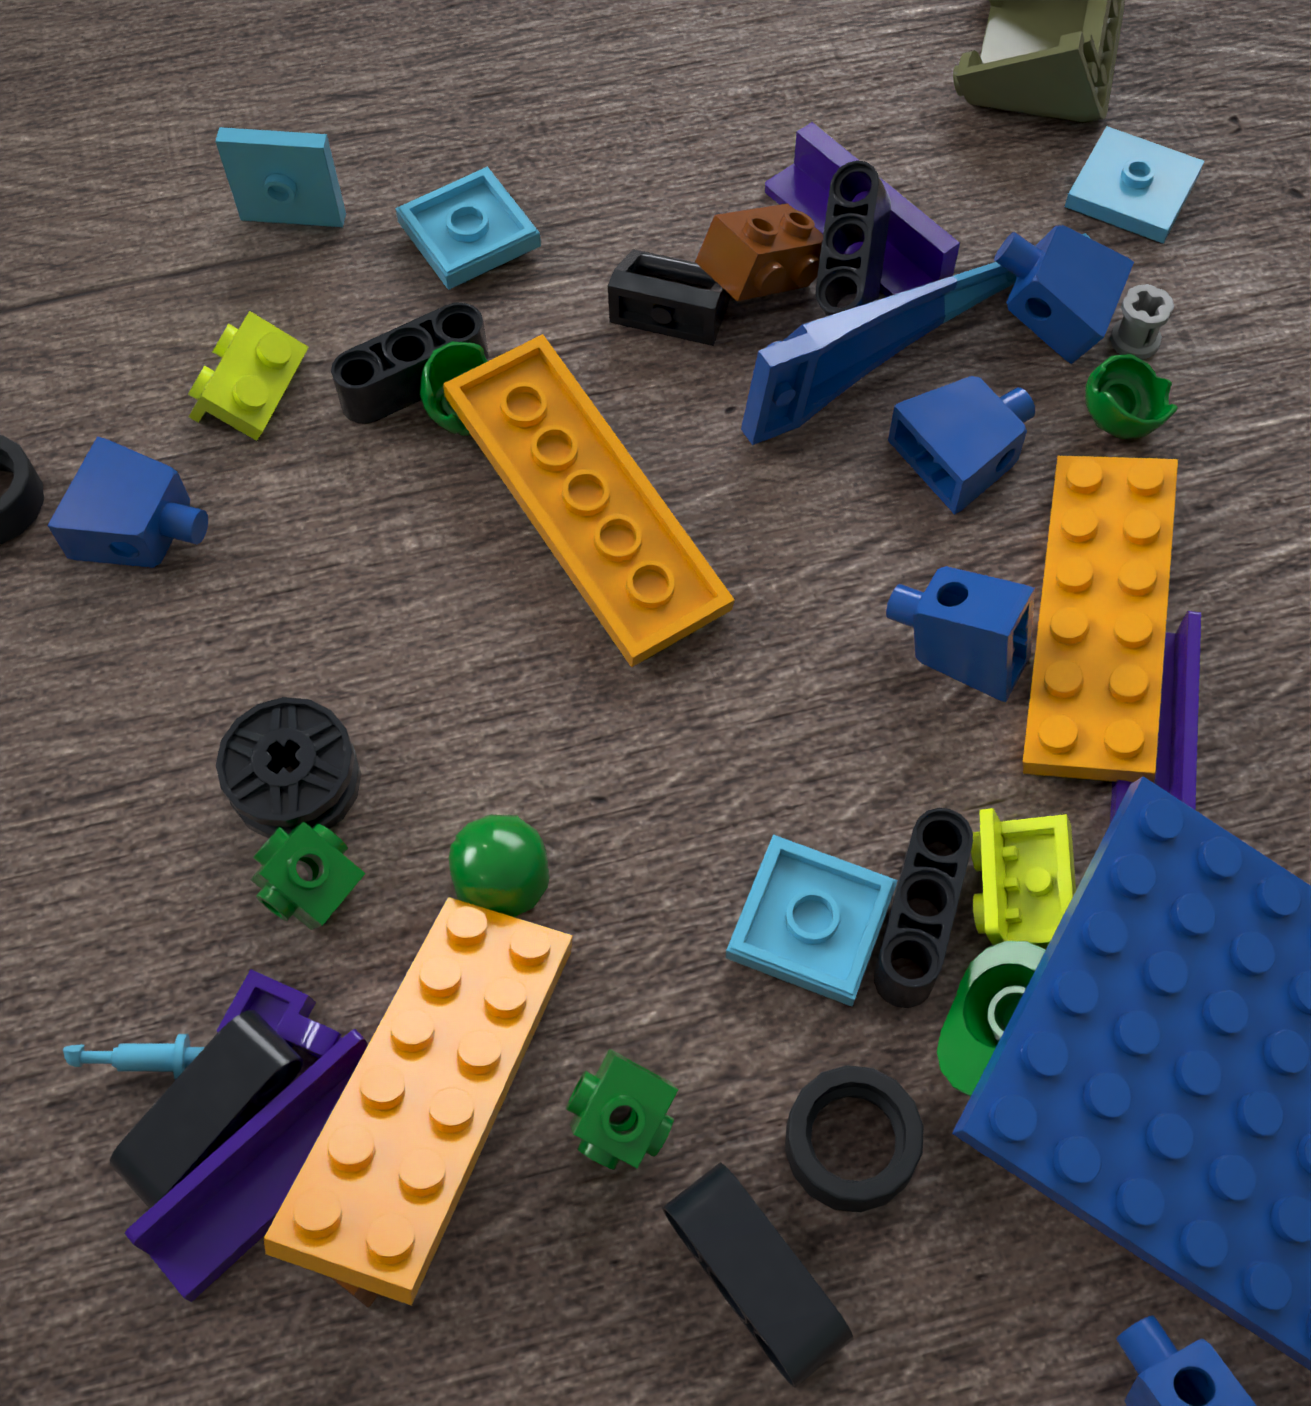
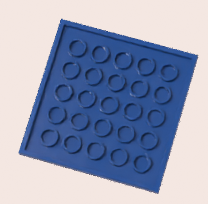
[952,776,1311,1371]

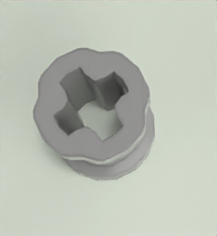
[1110,284,1174,360]

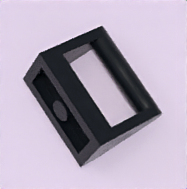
[608,249,731,346]

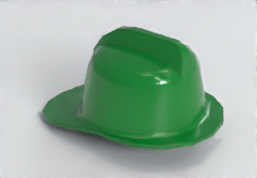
[937,941,1045,1097]

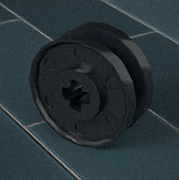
[216,697,361,839]

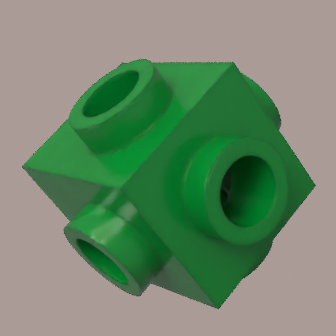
[250,822,366,930]
[566,1049,679,1170]

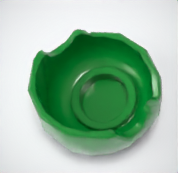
[420,341,488,436]
[1085,354,1178,439]
[448,814,550,917]

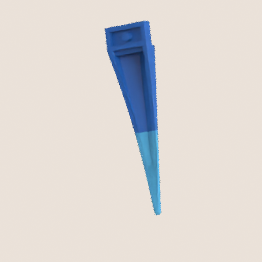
[741,233,1091,445]

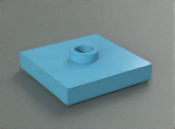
[1065,126,1205,244]
[215,127,346,227]
[395,166,541,290]
[726,835,898,1007]

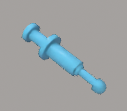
[63,1034,205,1080]

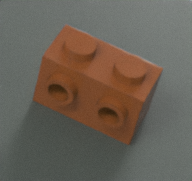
[695,203,823,301]

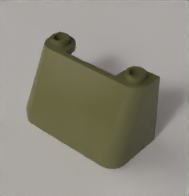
[953,0,1125,123]

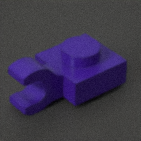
[216,969,342,1059]

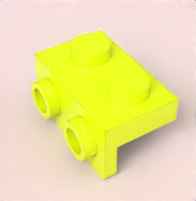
[188,311,309,441]
[971,808,1076,950]

